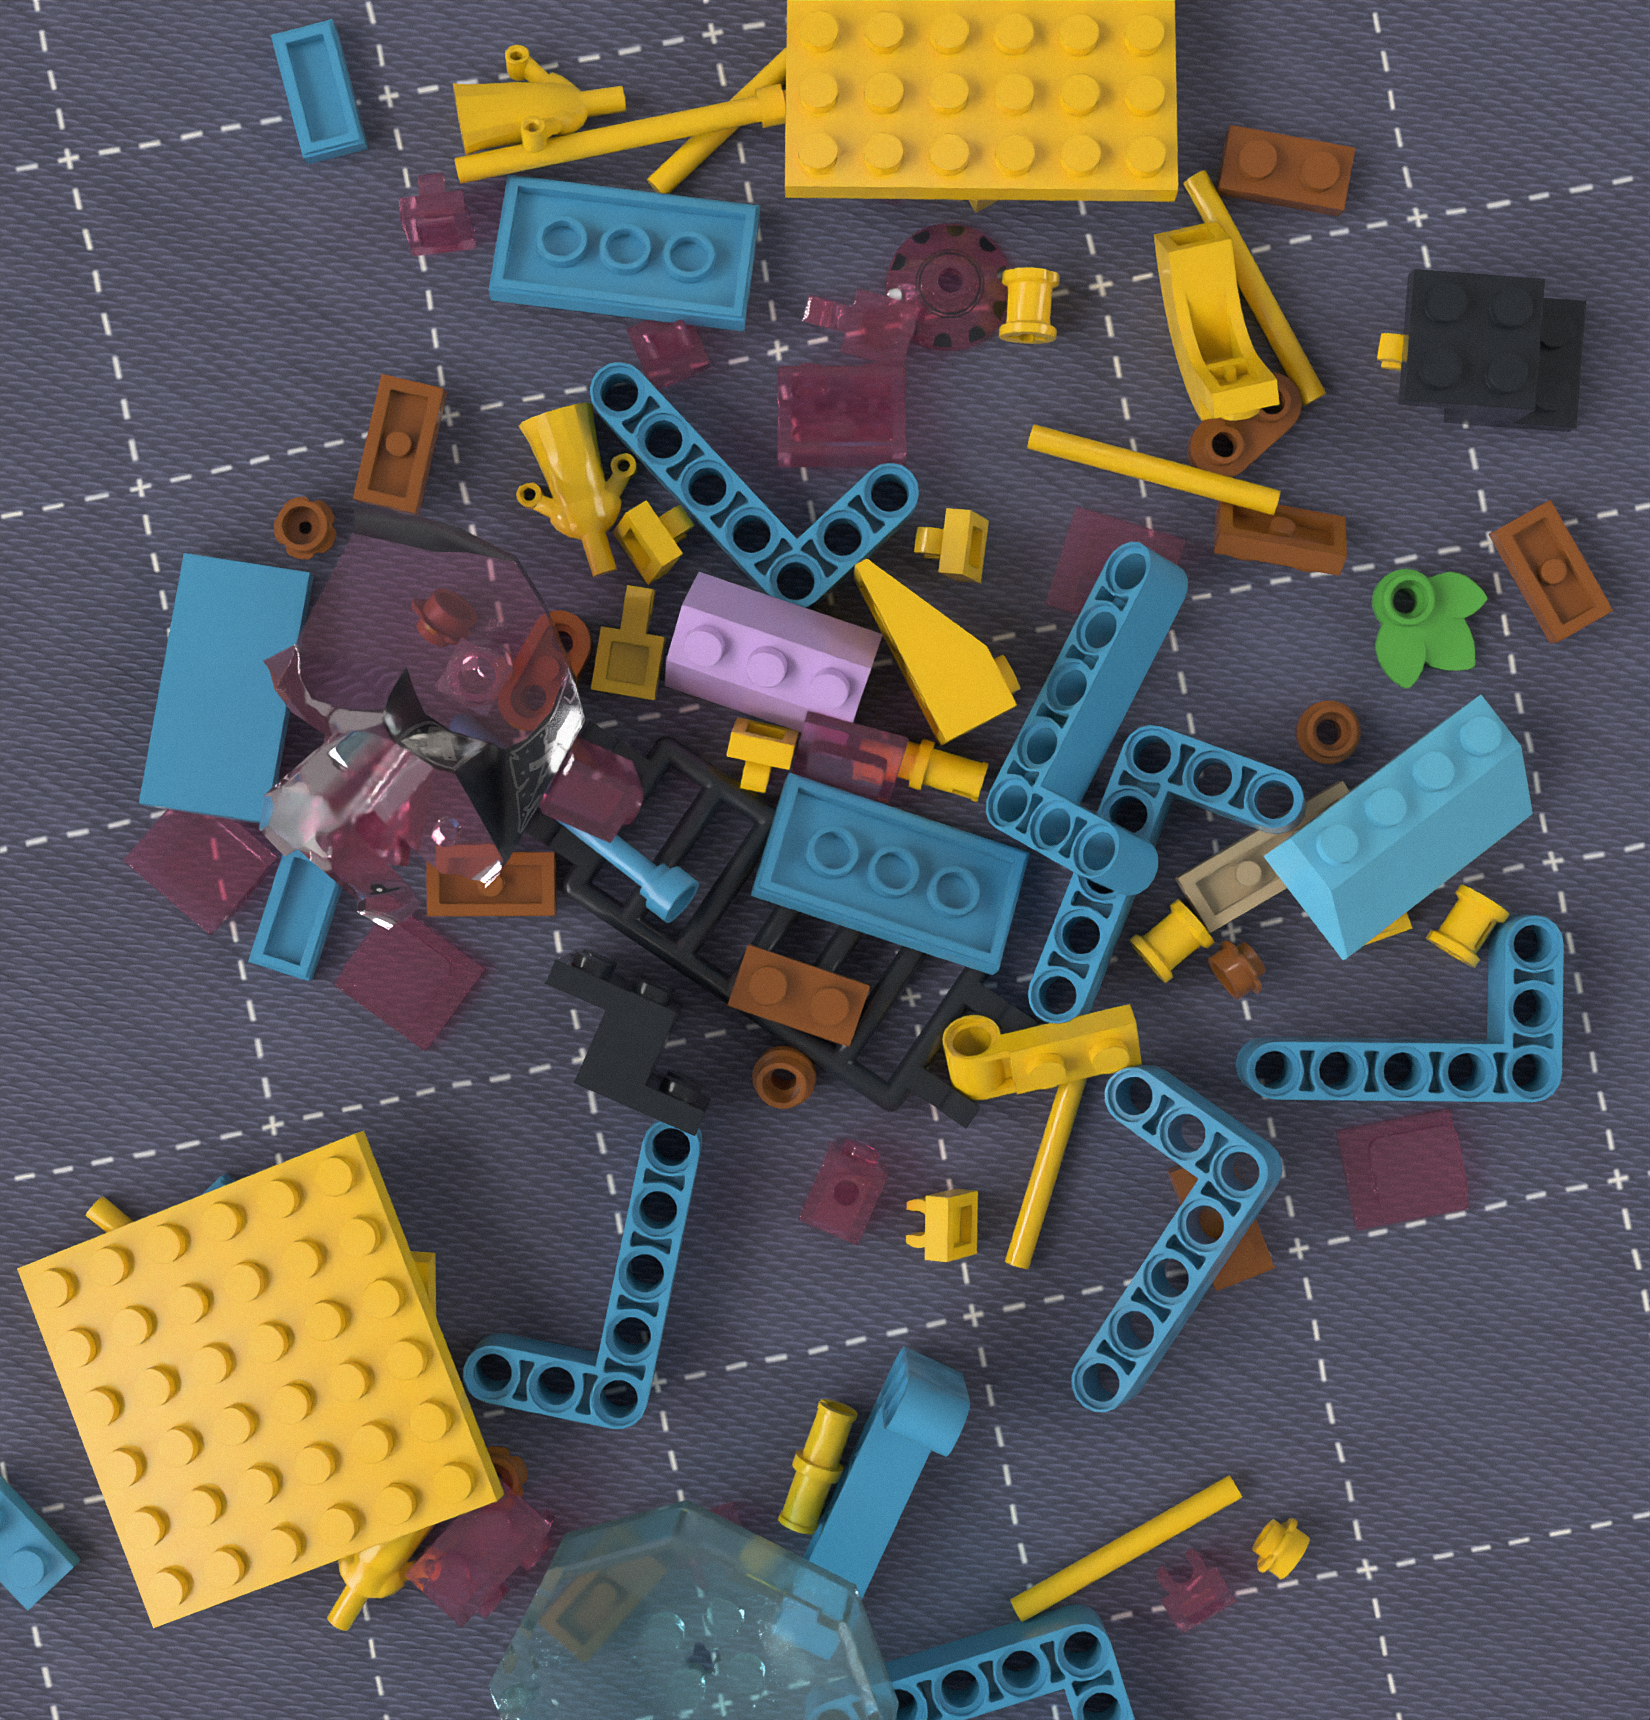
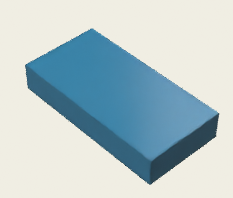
[271,19,369,165]
[248,841,352,981]

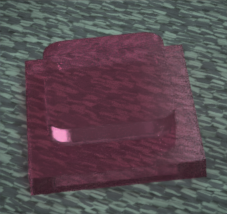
[1045,506,1186,615]
[792,711,909,804]
[123,809,279,935]
[333,902,486,1051]
[1336,1108,1469,1231]

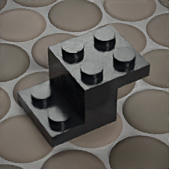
[1398,269,1586,432]
[545,948,711,1136]

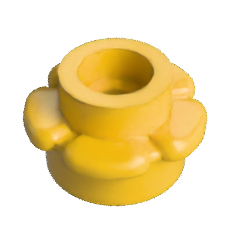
[1252,1518,1310,1579]

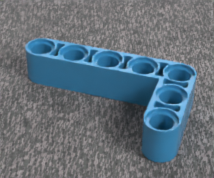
[590,362,919,610]
[986,541,1188,896]
[1028,725,1307,1024]
[1235,913,1564,1102]
[1072,1065,1282,1413]
[463,1119,702,1429]
[774,1346,970,1657]
[808,1604,1135,1720]

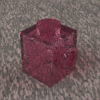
[540,736,643,843]
[798,1138,889,1246]

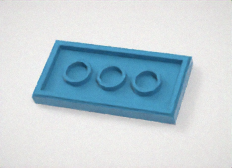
[489,175,760,332]
[139,553,314,825]
[750,773,1030,975]

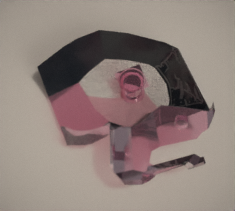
[259,506,585,930]

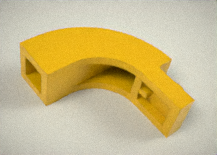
[1154,221,1279,421]

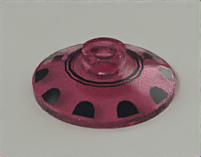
[886,223,1010,351]

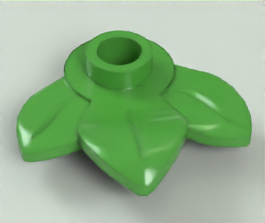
[1372,569,1488,689]

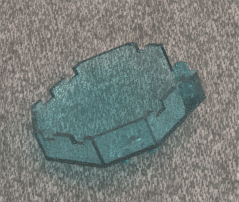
[488,1499,899,1720]

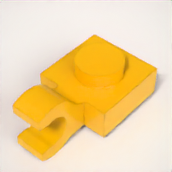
[591,585,666,700]

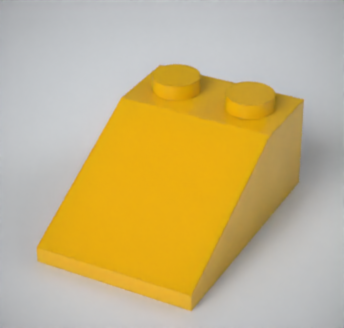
[853,559,1020,747]

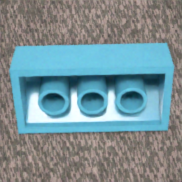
[1263,695,1533,960]

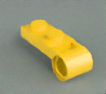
[942,1004,1142,1101]

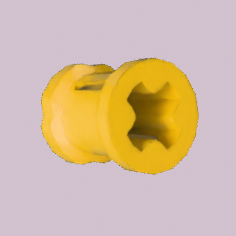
[999,267,1060,344]
[1426,884,1510,968]
[1128,899,1215,983]

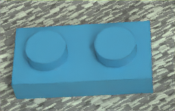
[0,1475,81,1611]

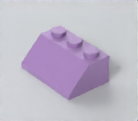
[665,572,883,747]

